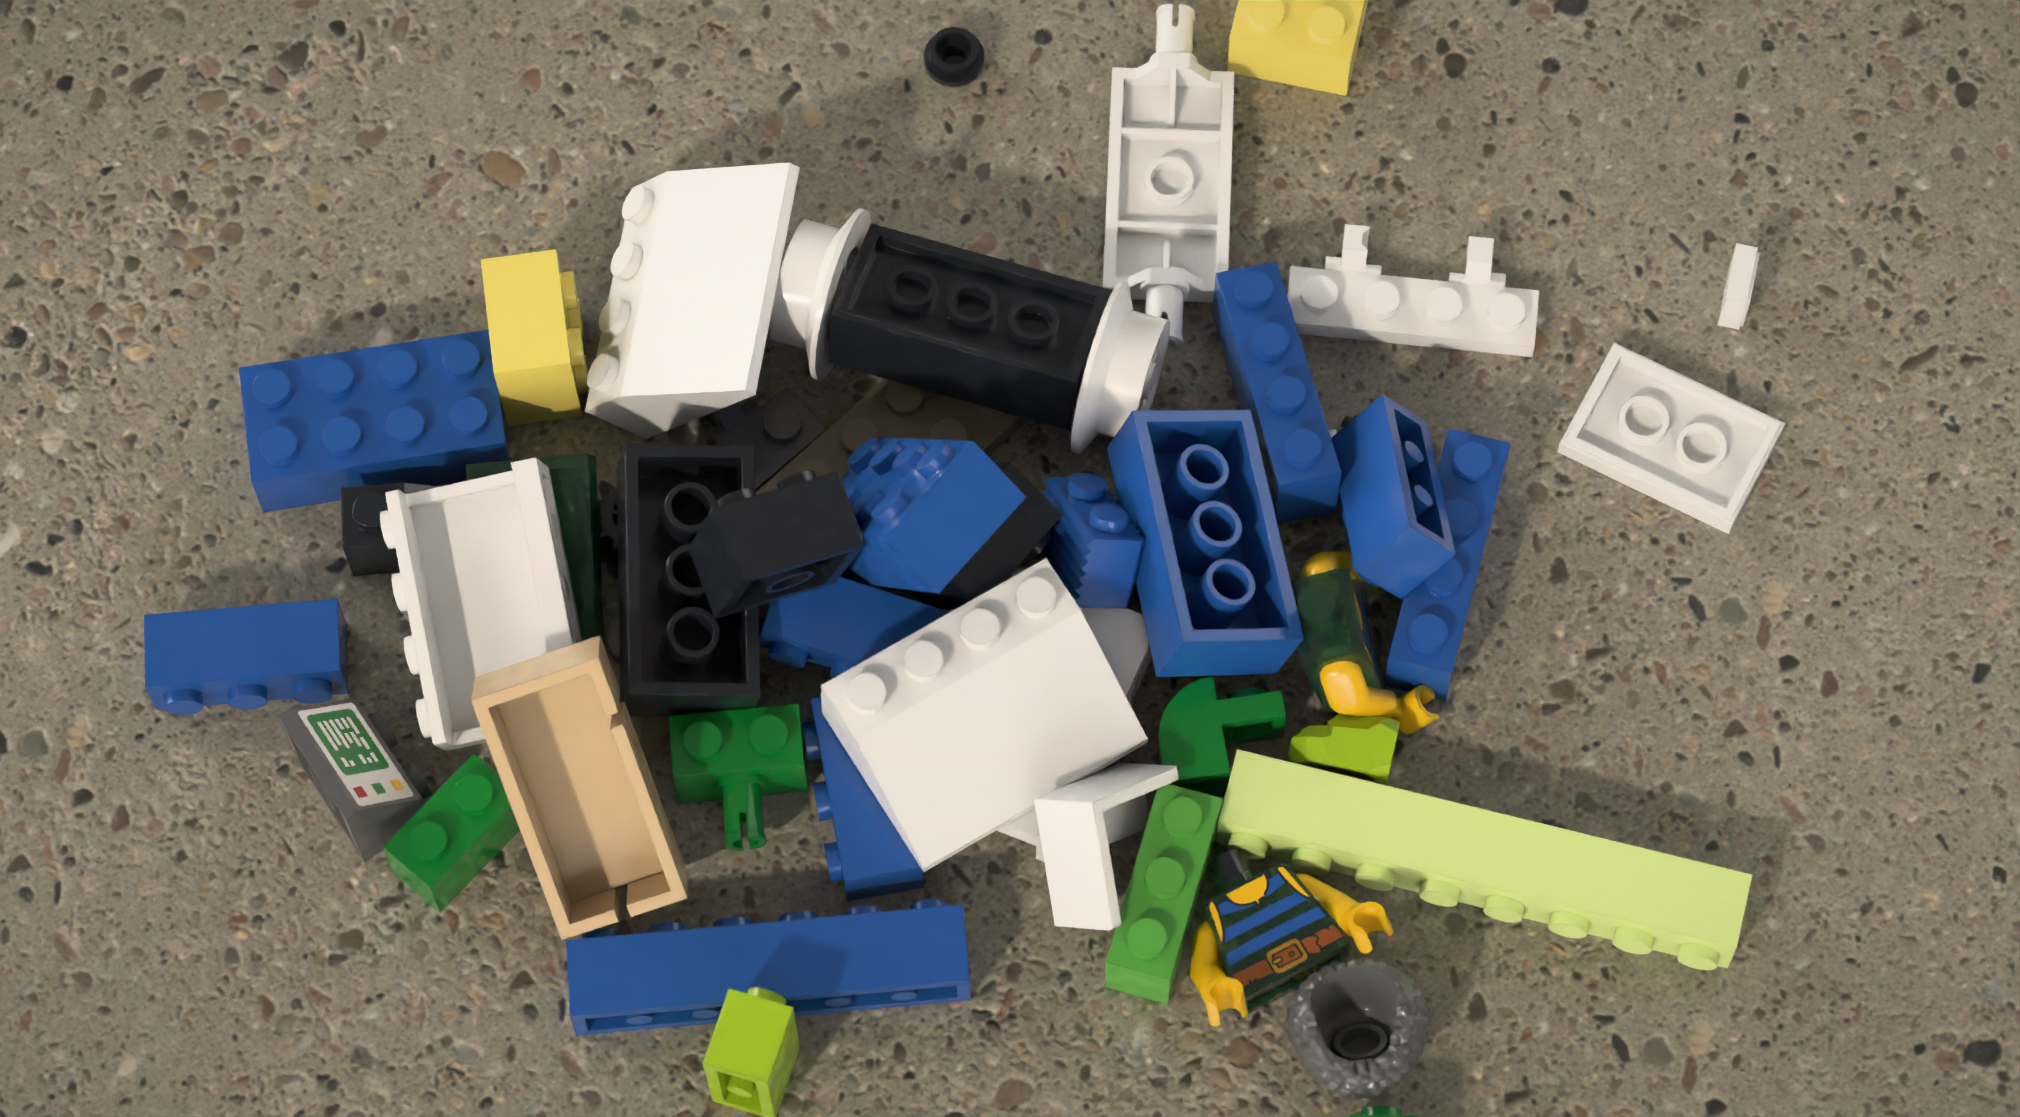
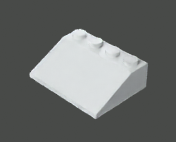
[585,162,800,439]
[821,558,1148,872]

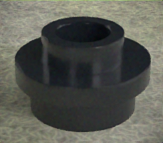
[924,27,985,87]

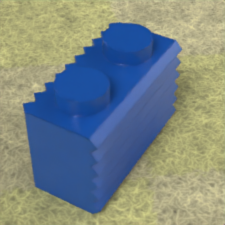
[1041,473,1146,609]

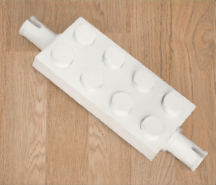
[1103,4,1235,351]

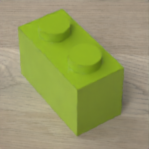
[703,987,800,1117]

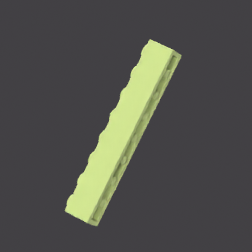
[1216,749,1752,970]

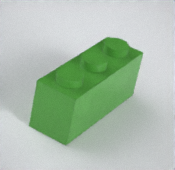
[1105,784,1223,1004]

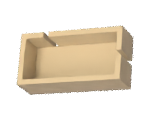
[471,635,688,940]

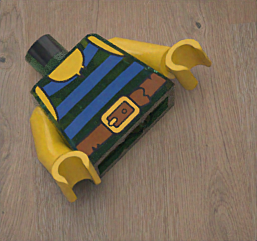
[1291,551,1439,734]
[1190,849,1394,1027]

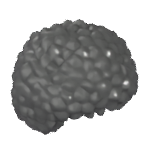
[1285,956,1431,1101]

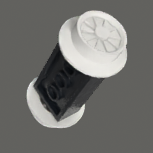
[769,208,1170,454]

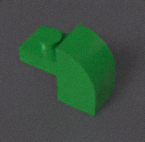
[1157,676,1286,797]

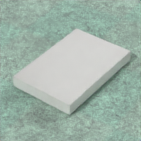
[1558,343,1785,534]

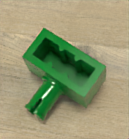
[668,704,808,851]

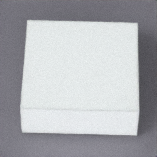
[1717,243,1760,330]

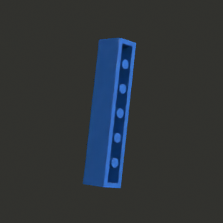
[566,899,971,1036]

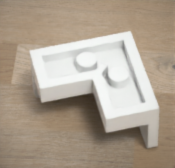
[1034,763,1179,931]

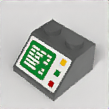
[278,698,431,862]

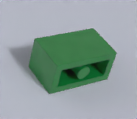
[383,753,520,913]

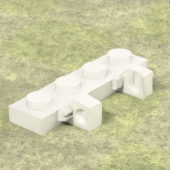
[1287,224,1539,357]

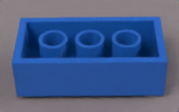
[239,329,512,512]
[1107,410,1304,677]
[841,437,1026,594]

